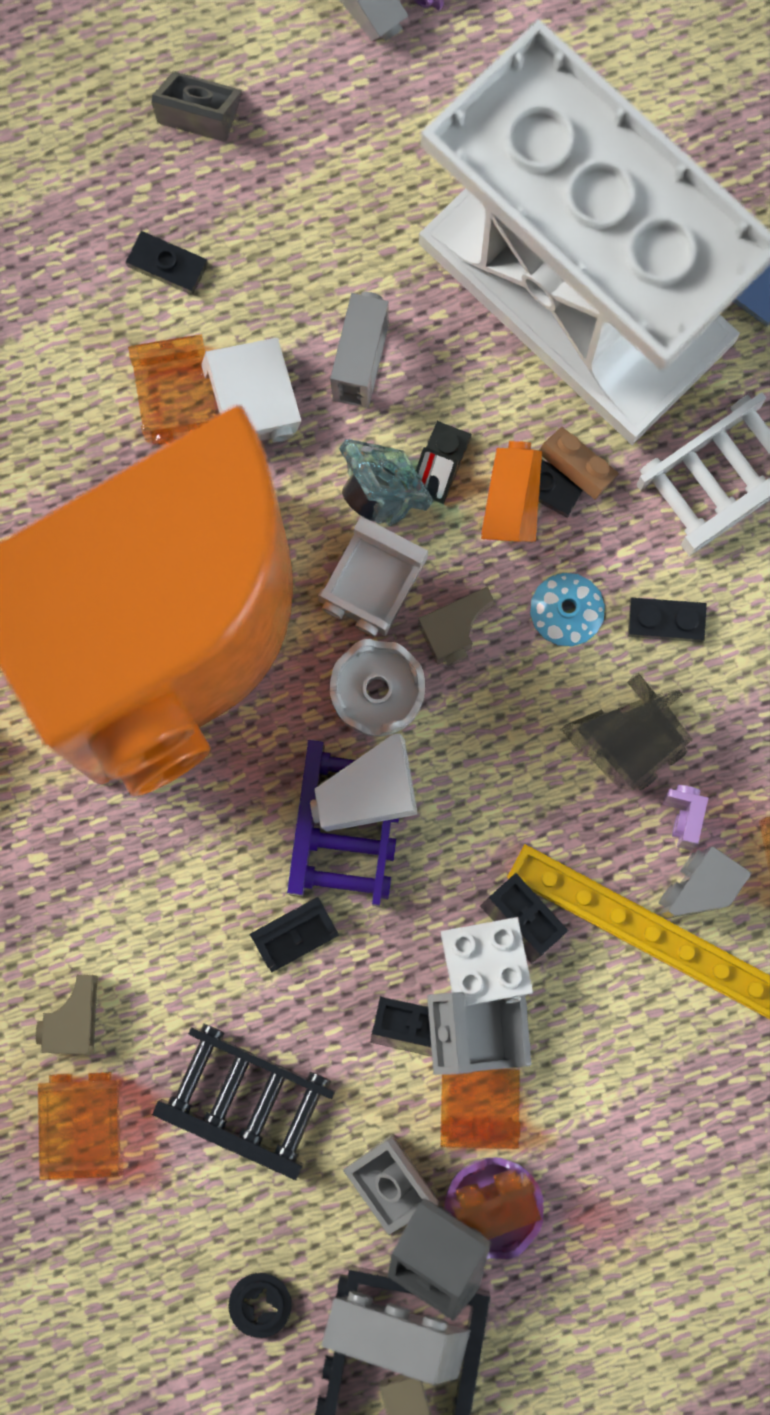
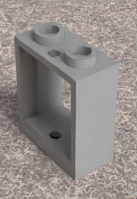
[330,292,389,408]

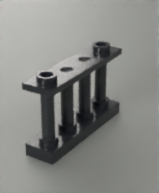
[152,1023,336,1181]

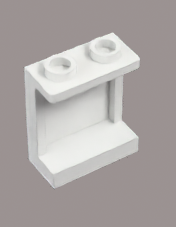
[201,337,302,442]
[318,516,428,637]

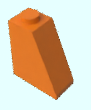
[481,441,542,542]

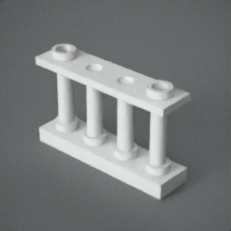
[636,392,770,557]

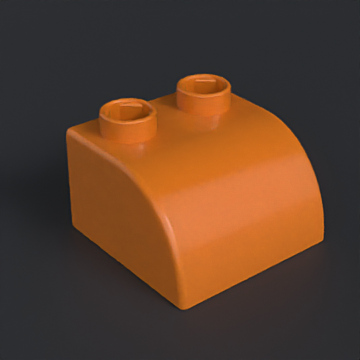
[0,405,293,796]

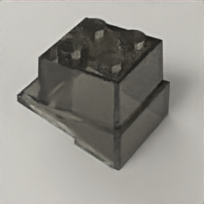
[561,672,693,791]

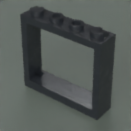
[315,1265,491,1415]

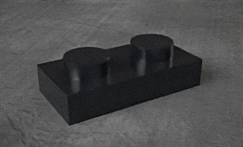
[628,597,707,642]

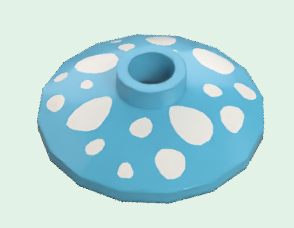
[530,573,605,647]

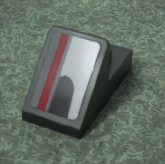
[409,421,472,504]

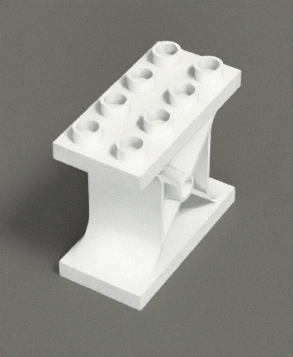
[419,19,770,445]

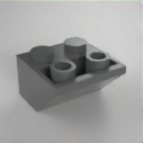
[387,1198,491,1321]

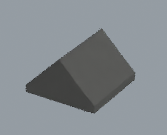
[151,71,243,142]

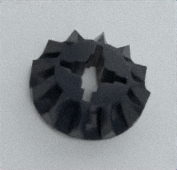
[228,1272,292,1338]

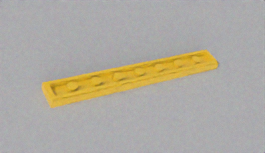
[506,844,770,1020]

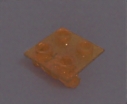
[440,1069,520,1149]

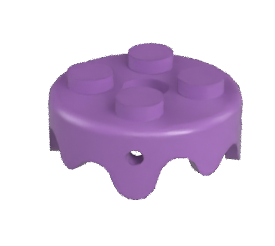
[445,1157,544,1259]

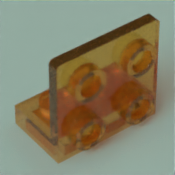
[449,1169,542,1240]

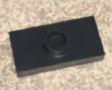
[125,230,208,295]
[539,459,583,518]

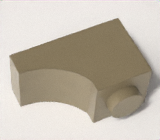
[418,587,494,666]
[36,974,98,1054]

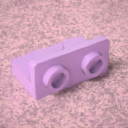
[662,785,708,851]

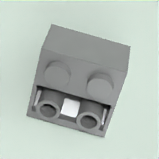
[659,846,752,919]

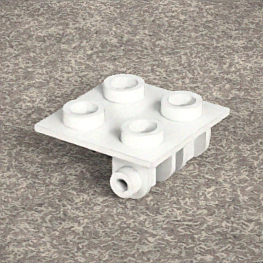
[440,917,533,1006]

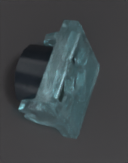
[339,439,433,526]

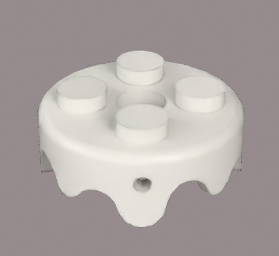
[330,639,425,736]

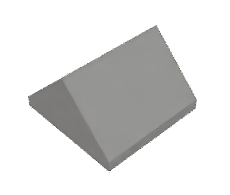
[343,1134,439,1235]

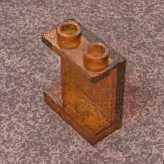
[128,334,217,445]
[38,1072,124,1180]

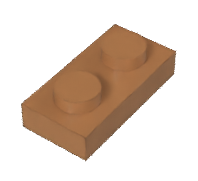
[539,427,619,500]

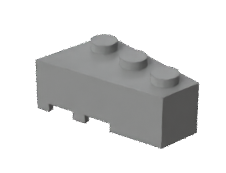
[321,1291,470,1385]

